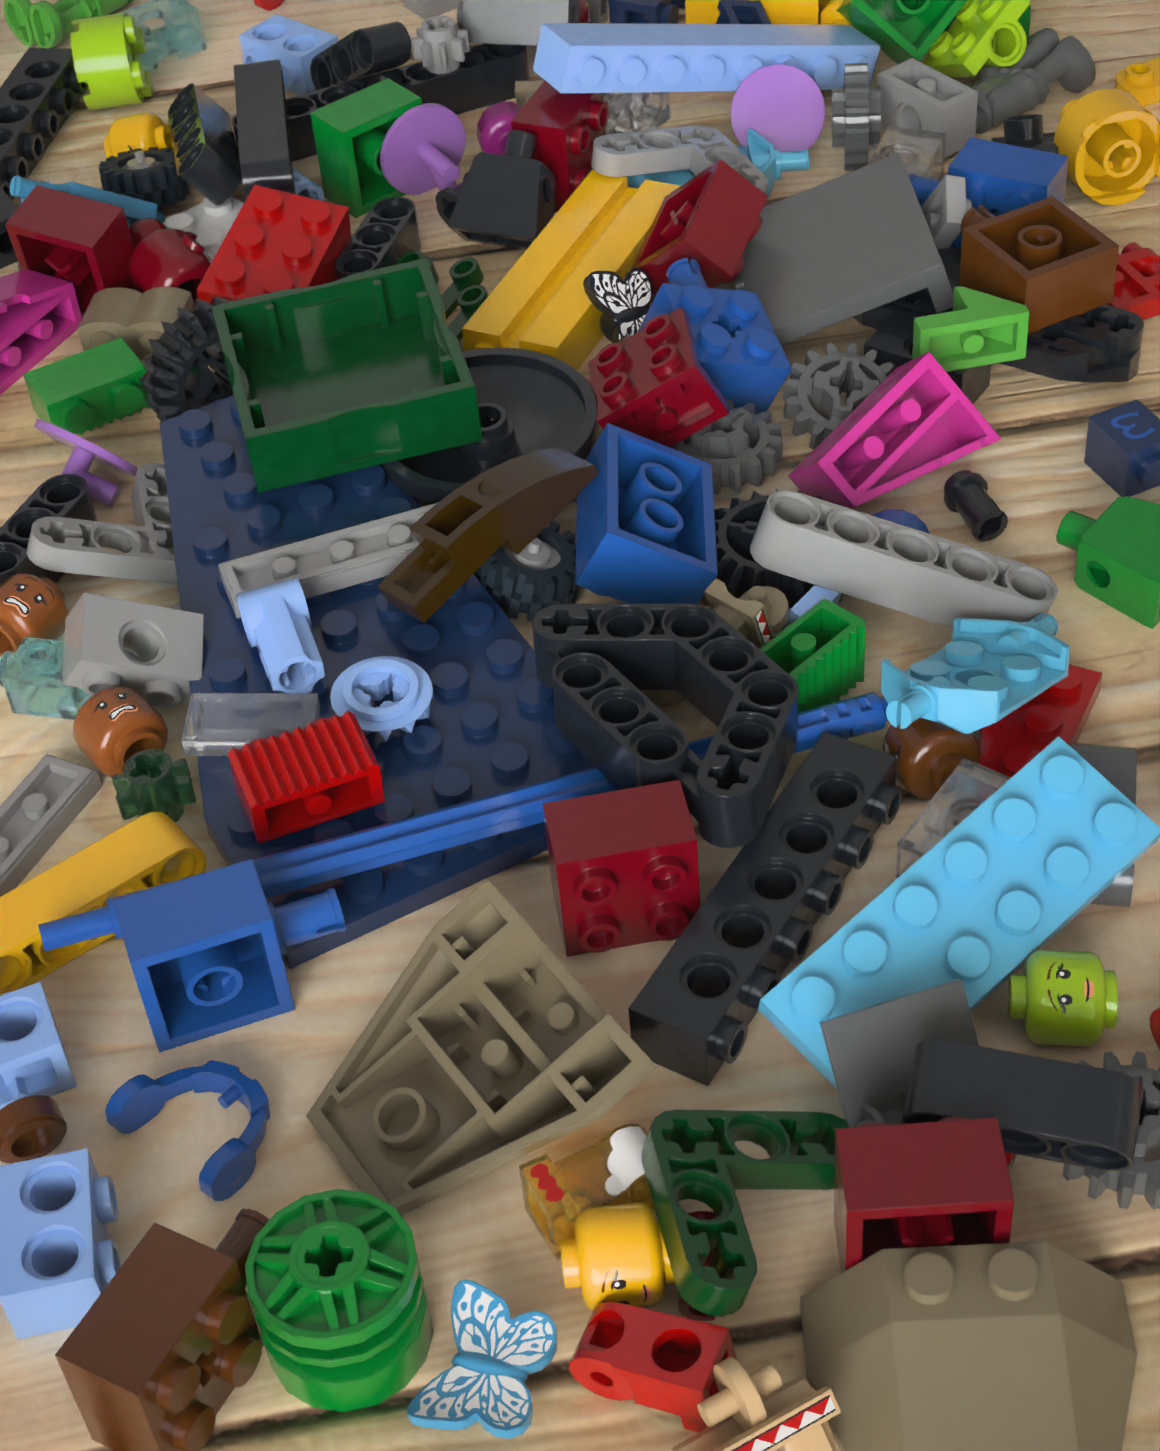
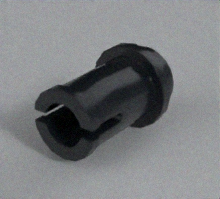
[944,470,1008,542]

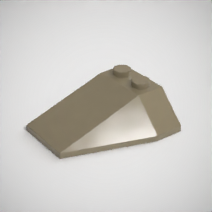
[306,879,657,1215]
[800,1241,1137,1451]

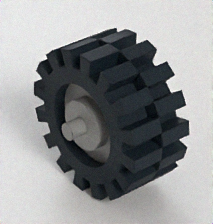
[98,147,190,210]
[474,521,580,621]

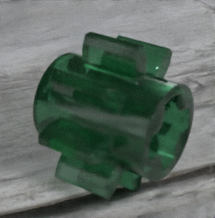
[112,749,196,822]

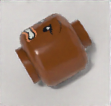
[0,573,68,661]
[73,686,168,779]

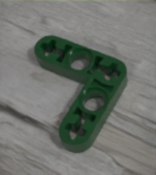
[641,1110,851,1316]

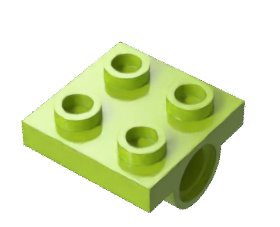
[922,0,1031,78]

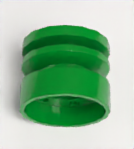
[245,1189,433,1412]

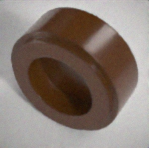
[0,1095,67,1164]

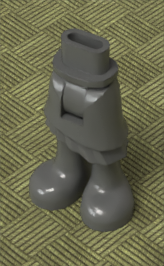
[970,28,1096,133]

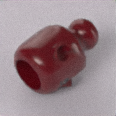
[128,218,213,302]

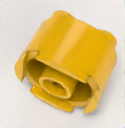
[1054,88,1160,205]

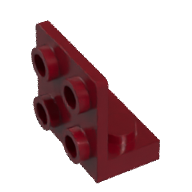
[588,308,729,447]

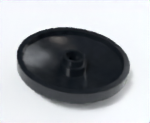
[380,348,599,504]

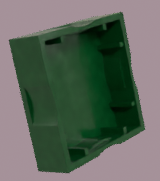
[211,258,483,493]

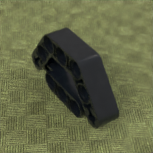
[532,604,798,848]

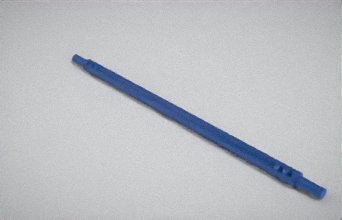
[38,692,888,952]

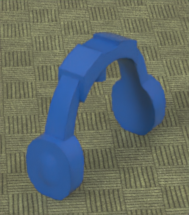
[105,1060,270,1201]

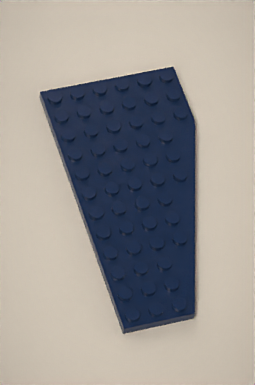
[160,395,595,969]

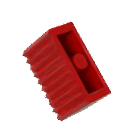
[228,711,385,844]

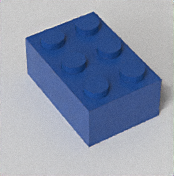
[575,423,718,604]

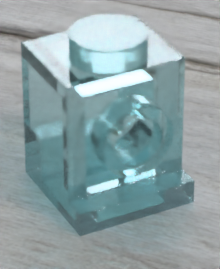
[0,637,92,720]

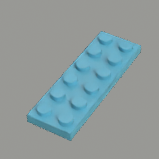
[758,736,1160,1090]

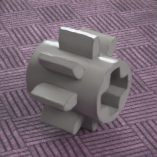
[411,16,470,74]

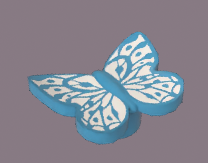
[407,1280,557,1439]

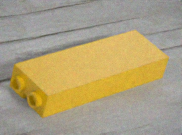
[462,170,681,371]

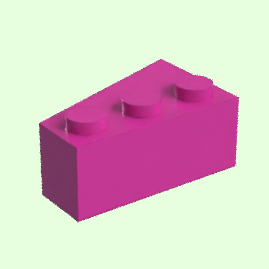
[0,269,82,395]
[788,352,1001,509]

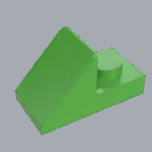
[912,286,1030,372]

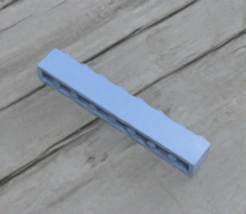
[533,23,881,93]

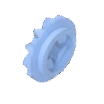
[330,656,434,741]

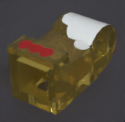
[519,1124,654,1261]

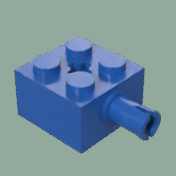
[908,137,1068,248]
[638,258,792,414]
[113,859,346,1053]

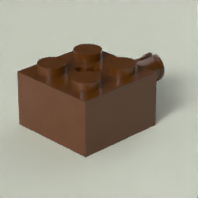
[959,196,1119,333]
[55,1209,270,1451]

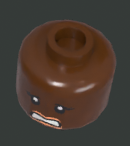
[882,718,981,801]

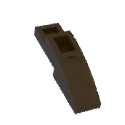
[377,447,599,623]

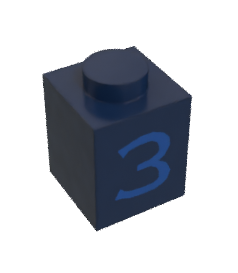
[1084,400,1160,497]

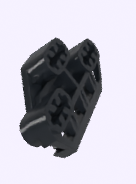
[853,247,1144,383]

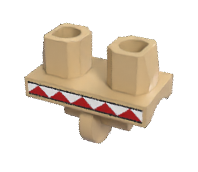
[671,1357,841,1451]

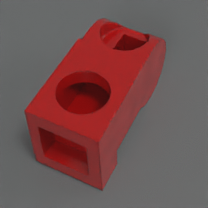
[569,1302,737,1432]

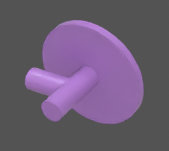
[731,64,825,152]
[380,103,466,195]
[34,419,138,507]

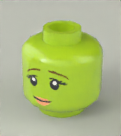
[1008,950,1118,1046]

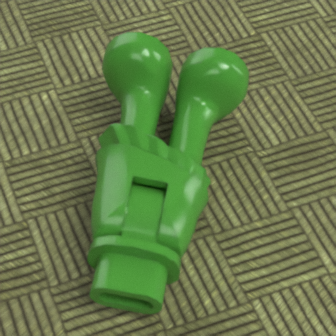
[3,0,133,48]

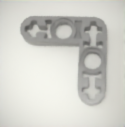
[591,125,768,207]
[26,463,178,584]

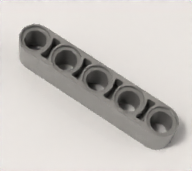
[750,490,1058,628]

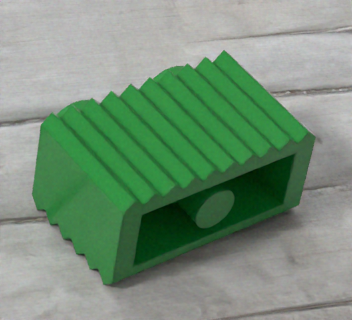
[24,337,150,441]
[759,598,865,712]

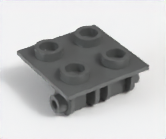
[820,978,979,1128]

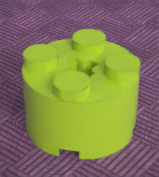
[70,12,153,111]

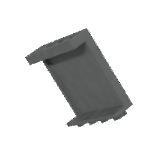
[734,153,954,345]

